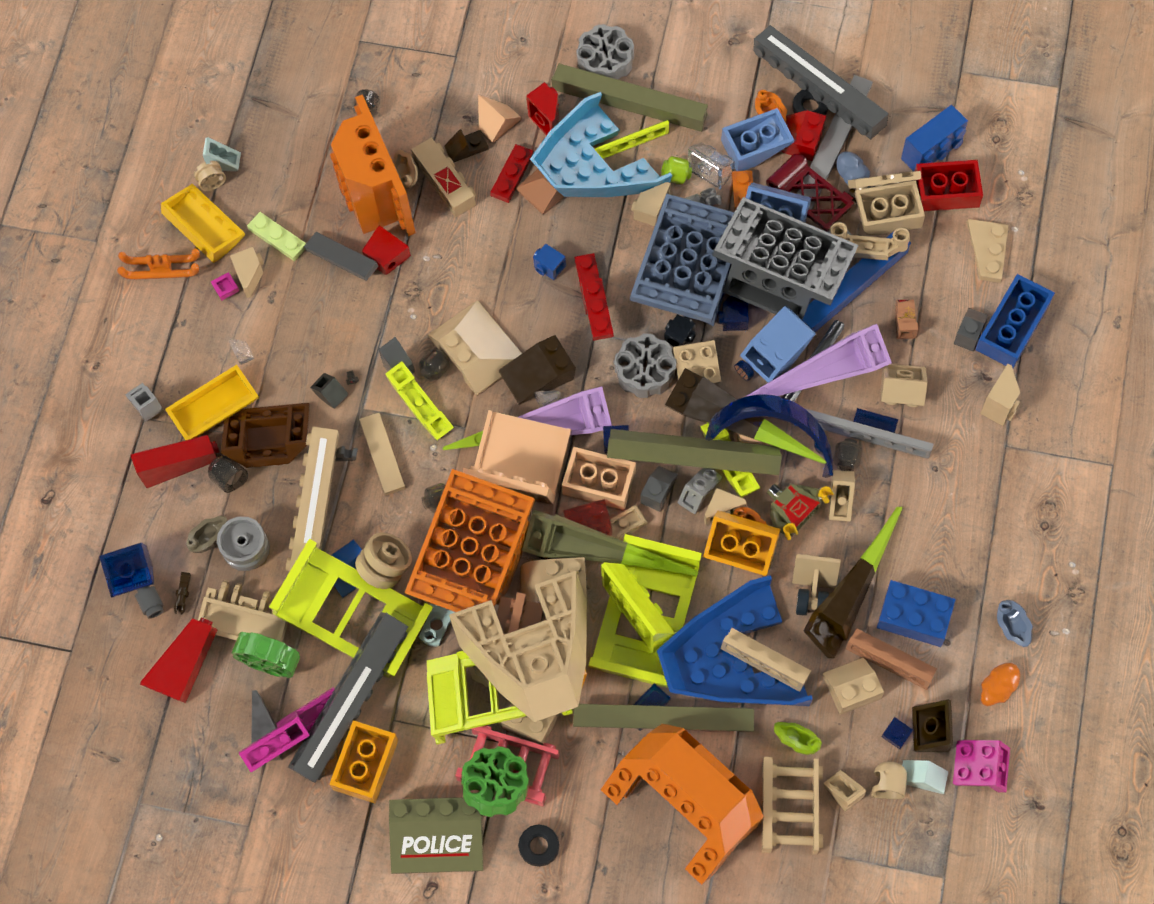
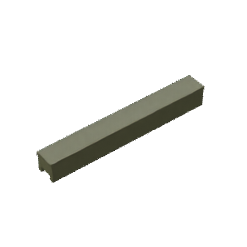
[551,63,708,132]
[607,429,782,475]

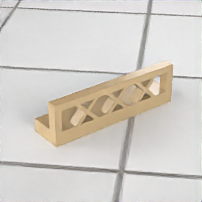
[721,628,811,692]

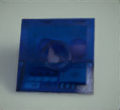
[99,543,154,598]

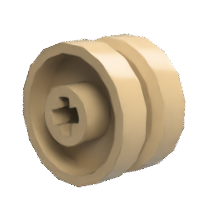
[355,532,412,589]

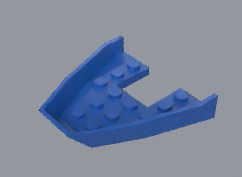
[657,575,813,706]

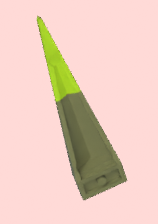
[522,510,698,576]

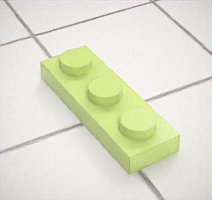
[247,212,306,262]

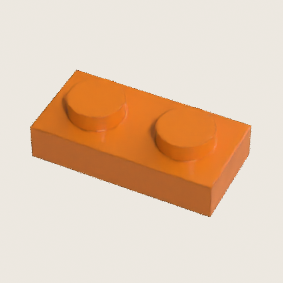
[732,170,753,211]

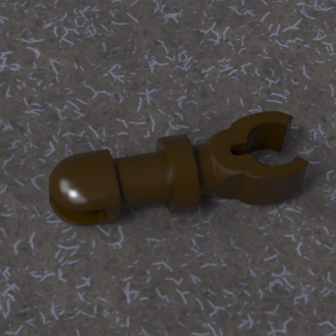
[174,572,191,615]

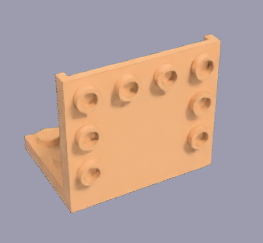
[463,410,572,504]

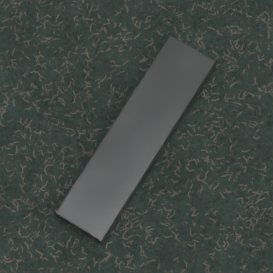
[304,232,378,281]

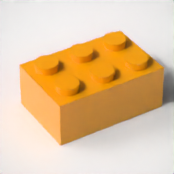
[703,510,781,576]
[329,720,399,804]

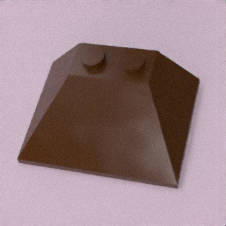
[221,403,310,468]

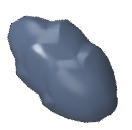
[837,152,870,188]
[997,600,1033,647]

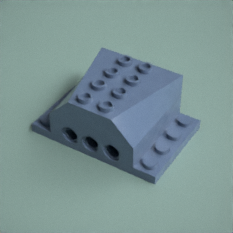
[630,194,735,327]

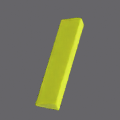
[594,120,669,159]

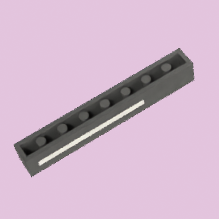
[753,25,889,140]
[288,612,408,783]

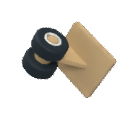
[792,554,841,616]

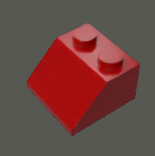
[526,82,559,136]
[779,110,826,161]

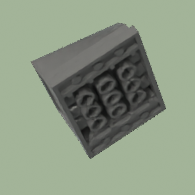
[712,197,859,320]

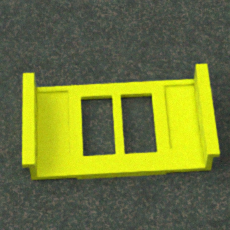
[588,534,702,688]
[269,539,433,678]
[427,651,573,745]

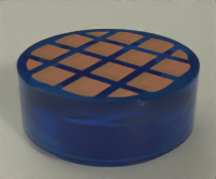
[734,360,754,381]

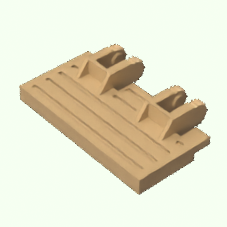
[198,580,288,642]

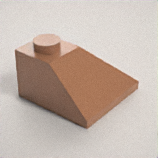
[516,169,564,215]

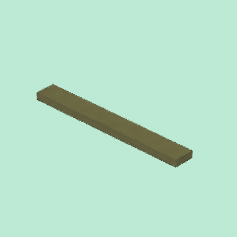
[573,704,754,732]

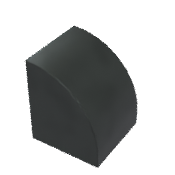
[310,373,348,409]

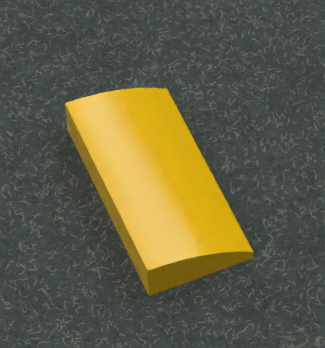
[161,183,245,263]
[165,364,259,440]

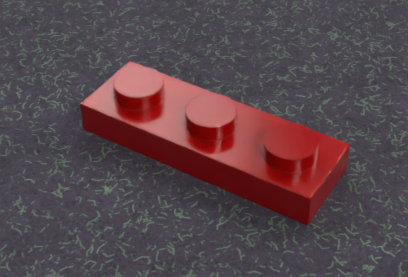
[490,144,534,203]

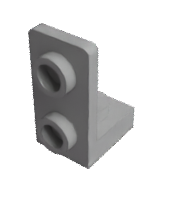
[677,468,723,514]

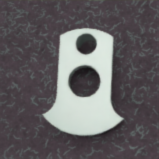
[419,604,455,647]

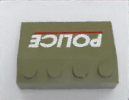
[389,798,483,874]

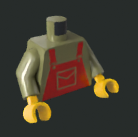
[767,484,834,540]

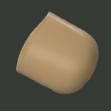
[871,761,907,799]

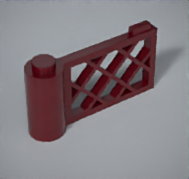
[766,154,854,232]

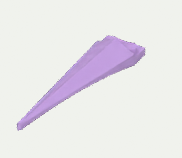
[738,324,892,405]

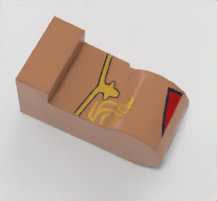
[895,299,918,339]

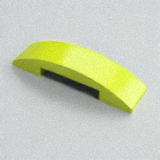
[385,361,454,440]
[701,424,760,498]

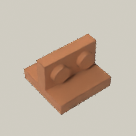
[497,592,544,635]

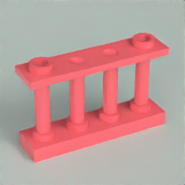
[455,725,560,807]

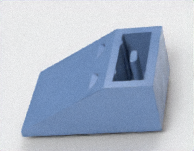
[740,306,816,382]

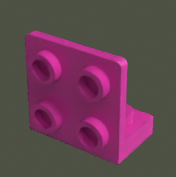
[953,740,1010,793]

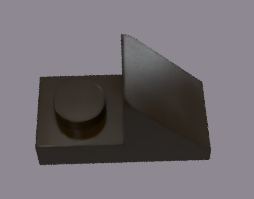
[444,129,489,163]

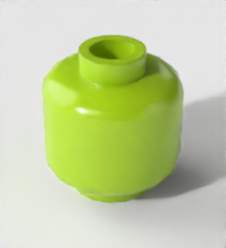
[661,156,692,185]

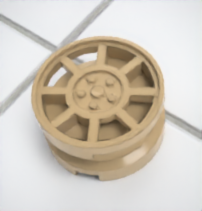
[193,161,226,191]

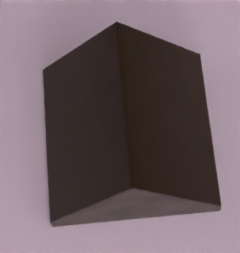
[912,699,953,752]

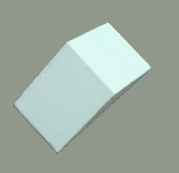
[203,137,241,171]
[902,760,948,794]

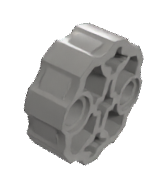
[576,24,634,80]
[614,334,676,398]

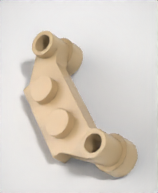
[830,222,910,260]

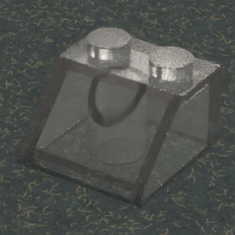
[688,142,735,190]

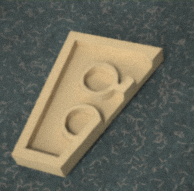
[848,171,921,190]
[966,219,1009,283]

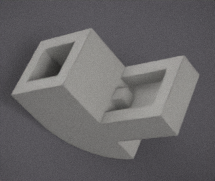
[125,383,163,422]

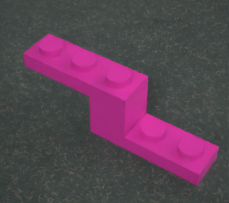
[238,687,335,772]

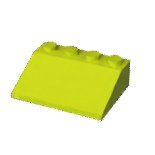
[601,562,676,654]

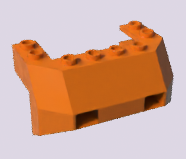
[600,724,764,885]

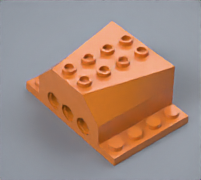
[330,94,416,236]
[405,469,535,612]

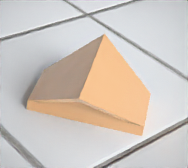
[478,95,521,144]

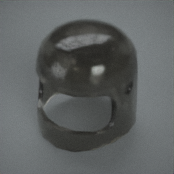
[208,455,248,493]

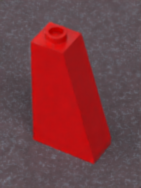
[130,435,220,488]
[140,617,218,703]

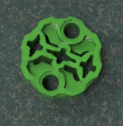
[231,632,300,678]
[461,746,529,817]

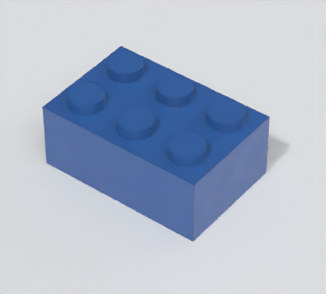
[901,104,968,171]
[877,580,956,647]

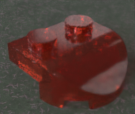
[563,499,613,536]

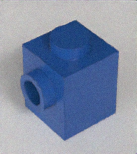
[533,244,566,280]

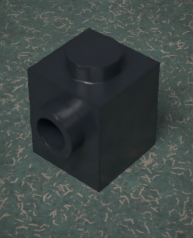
[664,314,697,347]

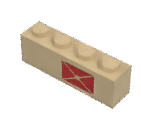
[411,137,476,218]

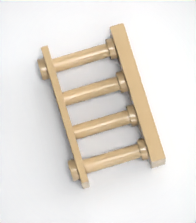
[762,757,823,855]

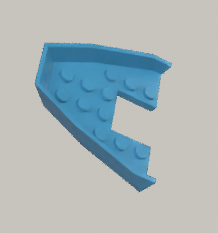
[530,92,673,197]

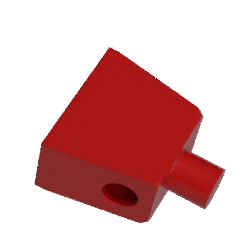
[362,225,411,275]

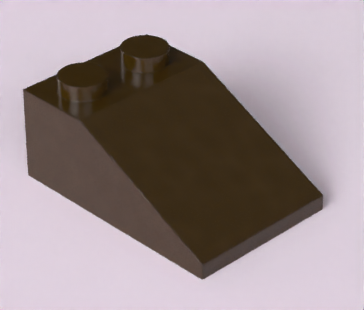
[499,335,576,405]

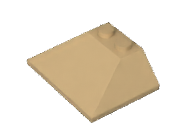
[428,300,522,396]

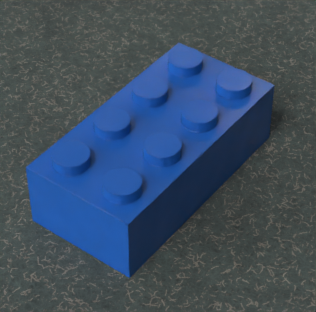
[975,274,1055,368]

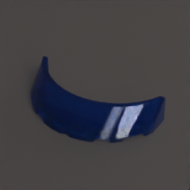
[705,394,833,478]

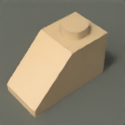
[631,182,671,226]
[230,247,264,298]
[829,470,855,522]

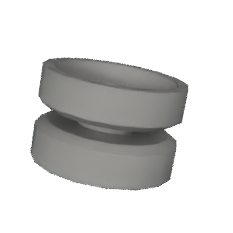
[217,517,270,571]

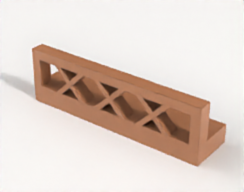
[846,628,937,690]

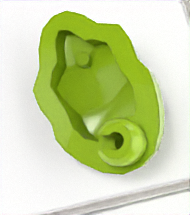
[774,722,822,755]

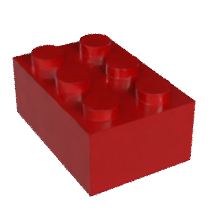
[914,160,983,211]

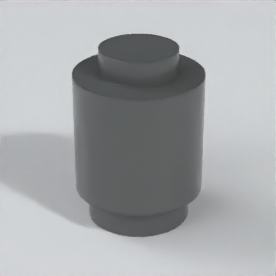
[135,585,164,619]

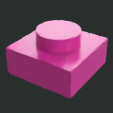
[211,272,239,301]

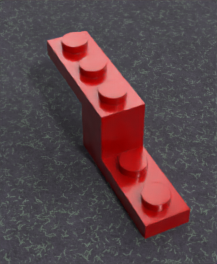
[574,253,614,341]

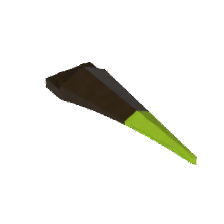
[665,368,827,464]
[803,507,902,658]

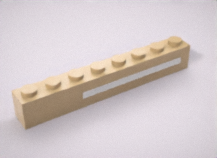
[283,427,339,582]

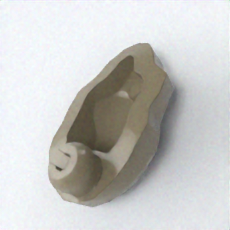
[186,516,228,553]

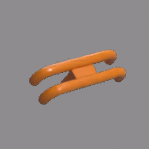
[117,249,200,280]

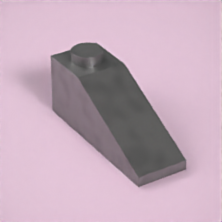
[251,690,286,761]

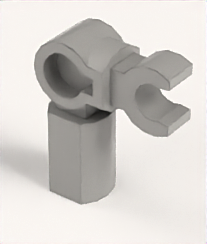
[684,188,722,206]

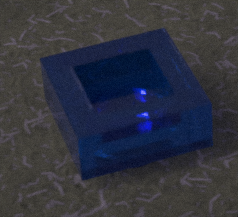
[881,717,913,749]

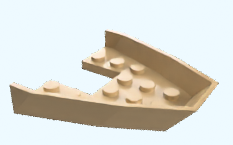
[449,571,587,722]

